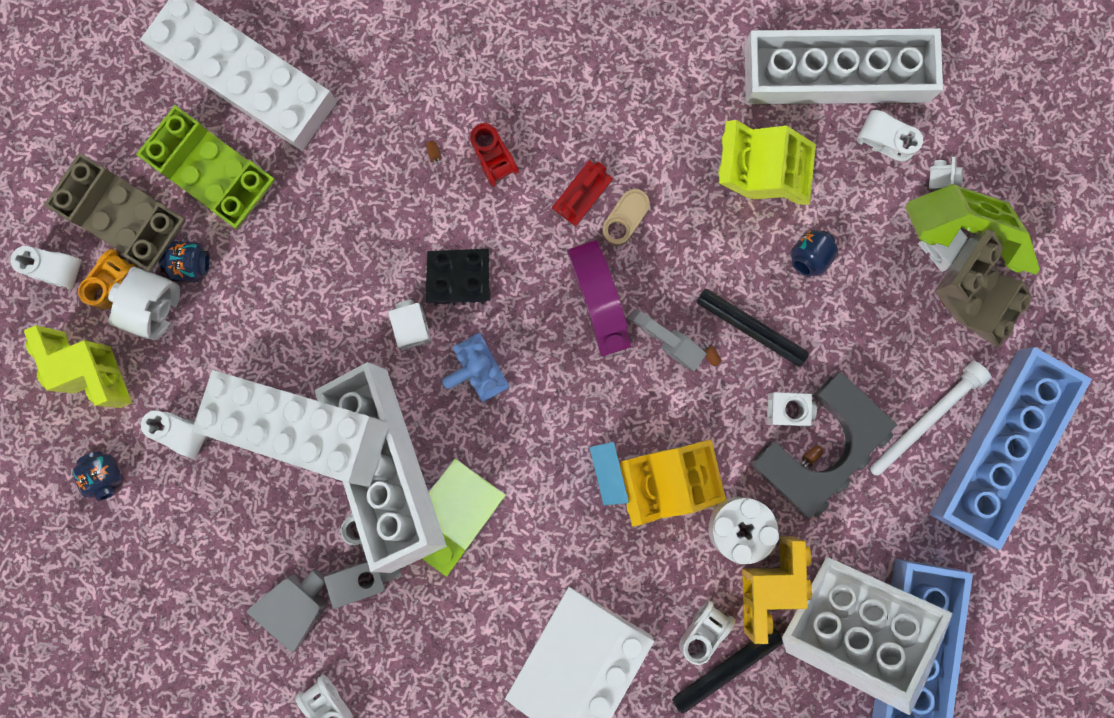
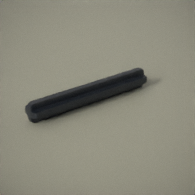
[697,289,809,366]
[672,628,783,714]

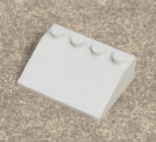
[782,557,952,715]
[505,587,654,718]

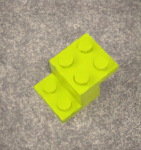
[718,120,816,205]
[24,325,132,408]

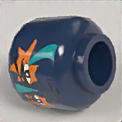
[790,230,838,277]
[159,241,210,283]
[72,451,122,501]

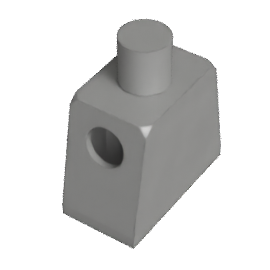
[324,560,402,609]
[246,569,327,653]

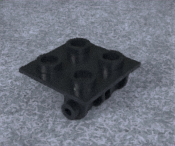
[425,249,491,306]

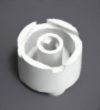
[108,266,180,340]
[709,497,779,564]

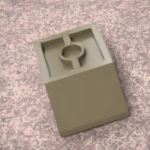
[44,152,186,272]
[935,229,1032,348]

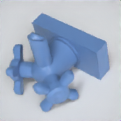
[442,332,510,402]

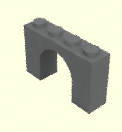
[749,371,897,518]

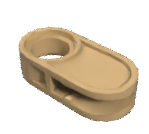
[602,189,650,246]

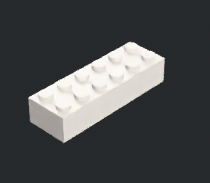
[140,0,337,151]
[744,28,943,104]
[315,362,447,573]
[192,370,390,487]

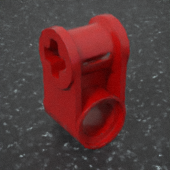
[470,123,520,187]

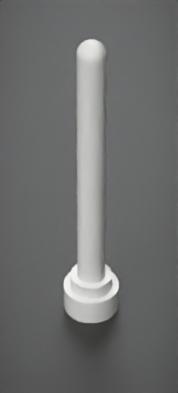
[870,361,992,475]

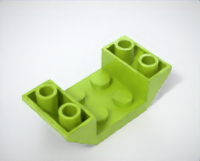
[136,105,276,230]
[905,184,1040,275]

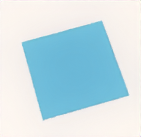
[590,442,629,505]

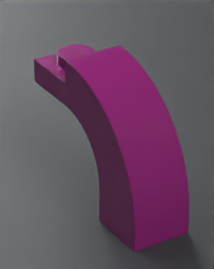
[567,240,631,357]

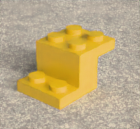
[619,439,726,526]
[742,536,812,644]

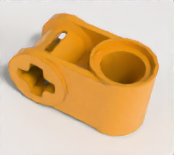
[78,248,140,310]

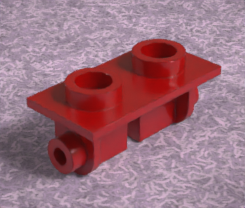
[551,160,614,227]

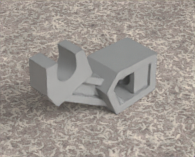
[627,309,707,371]

